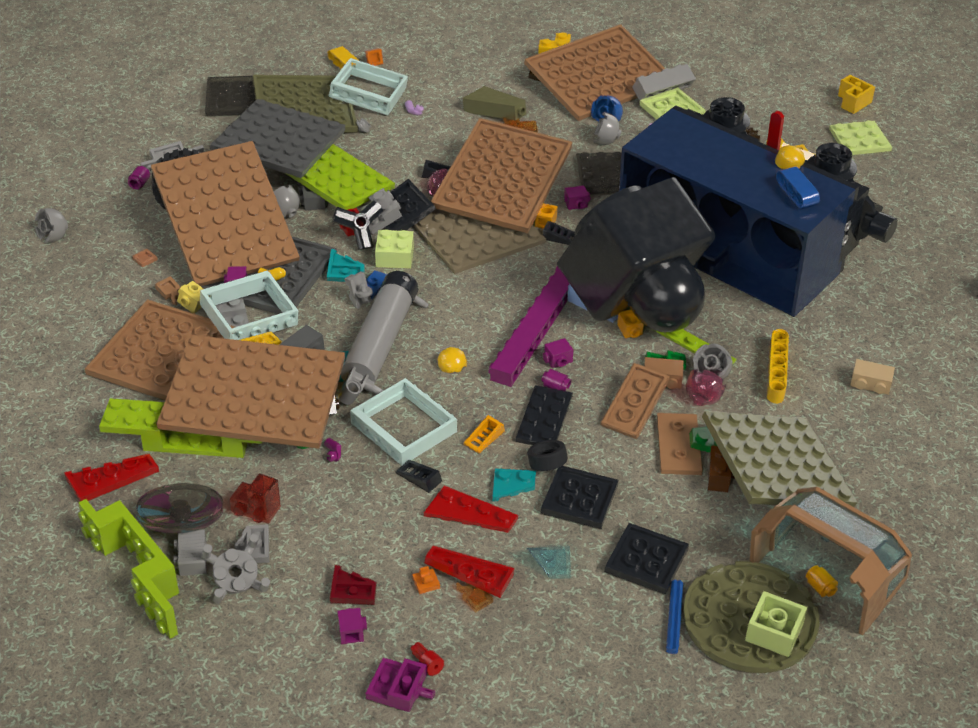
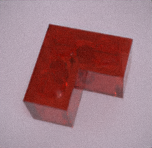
[230,473,281,524]

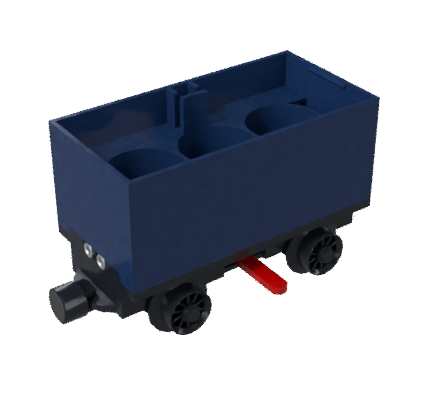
[619,97,898,317]

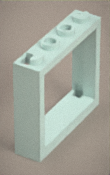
[329,58,408,115]
[200,271,299,340]
[350,378,457,466]

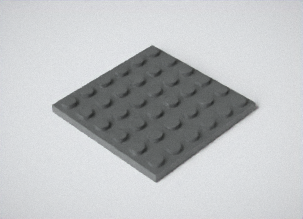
[210,99,345,178]
[201,237,337,314]

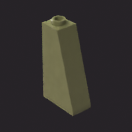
[463,86,526,120]

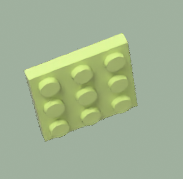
[640,88,706,120]
[829,120,892,155]

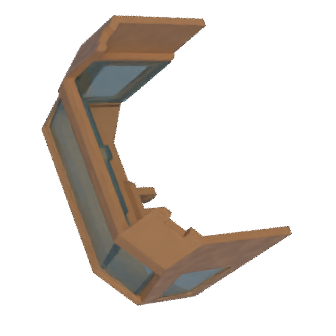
[750,487,912,635]

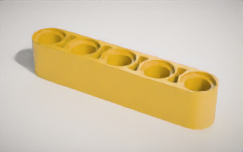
[767,329,789,404]

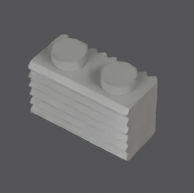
[174,529,207,576]

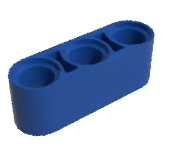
[776,166,820,209]

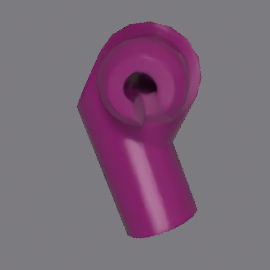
[324,438,341,462]

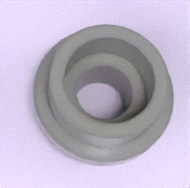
[356,118,371,133]

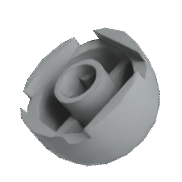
[593,112,622,145]
[274,185,300,218]
[35,208,68,243]
[693,343,733,382]

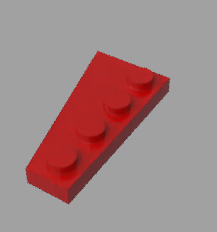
[64,453,159,502]
[424,485,518,533]
[425,545,515,598]

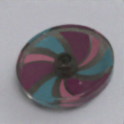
[136,483,223,533]

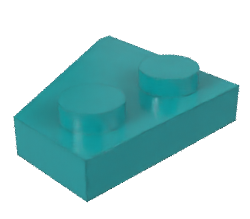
[327,249,365,282]
[492,468,536,501]

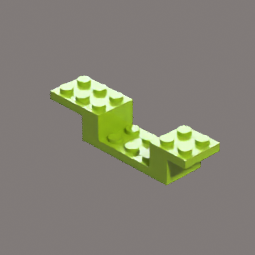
[99,398,262,458]
[78,499,179,639]

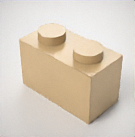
[850,359,895,395]

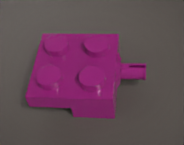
[365,657,435,712]

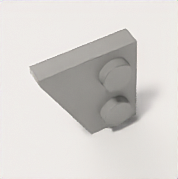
[234,524,270,563]

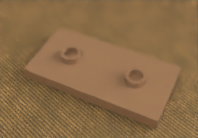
[601,363,670,439]
[657,413,702,475]

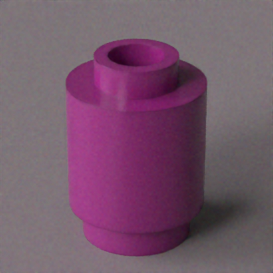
[128,166,150,190]
[541,369,572,391]

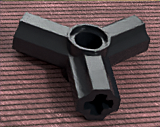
[332,200,383,250]

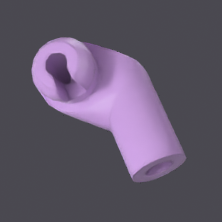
[405,100,424,116]

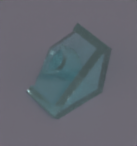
[527,544,571,579]

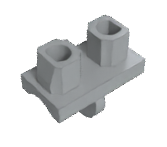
[345,272,372,309]

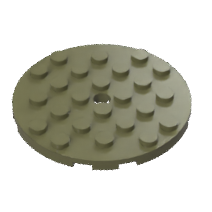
[683,561,819,673]

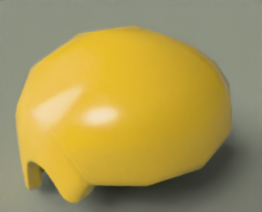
[775,145,805,169]
[437,347,467,373]

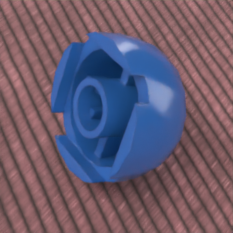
[591,95,623,121]

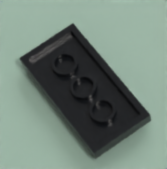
[515,385,573,445]

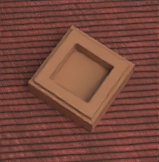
[132,249,158,267]

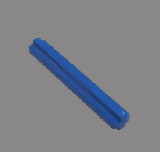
[666,579,683,654]

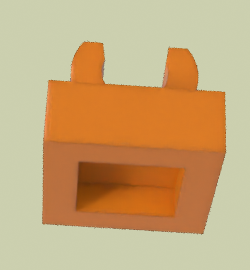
[365,48,384,66]
[412,566,440,594]

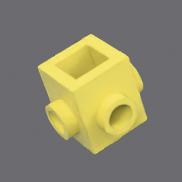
[177,281,209,314]

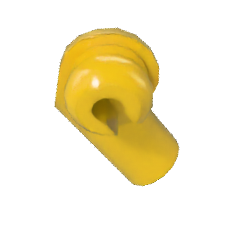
[258,267,286,281]

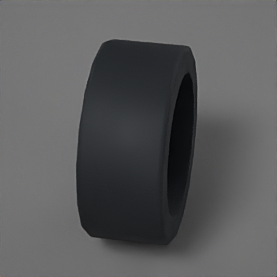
[527,440,568,471]

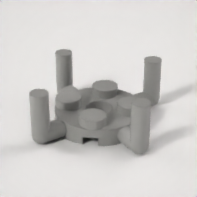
[202,534,270,604]

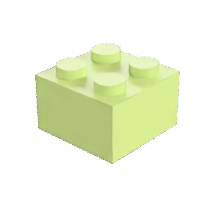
[375,230,414,268]
[745,591,807,657]

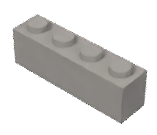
[632,64,696,100]

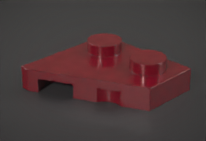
[330,564,377,605]

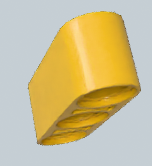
[327,46,359,76]

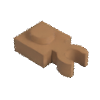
[155,276,181,306]

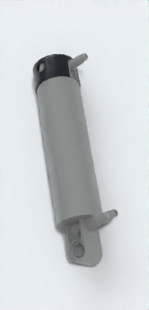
[338,270,429,405]

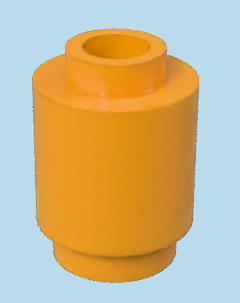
[806,565,838,597]

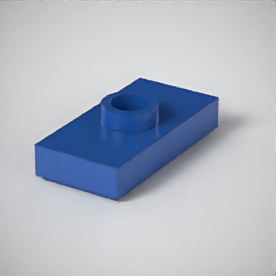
[366,270,387,299]

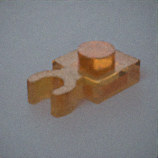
[456,582,493,613]

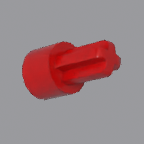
[410,642,445,676]

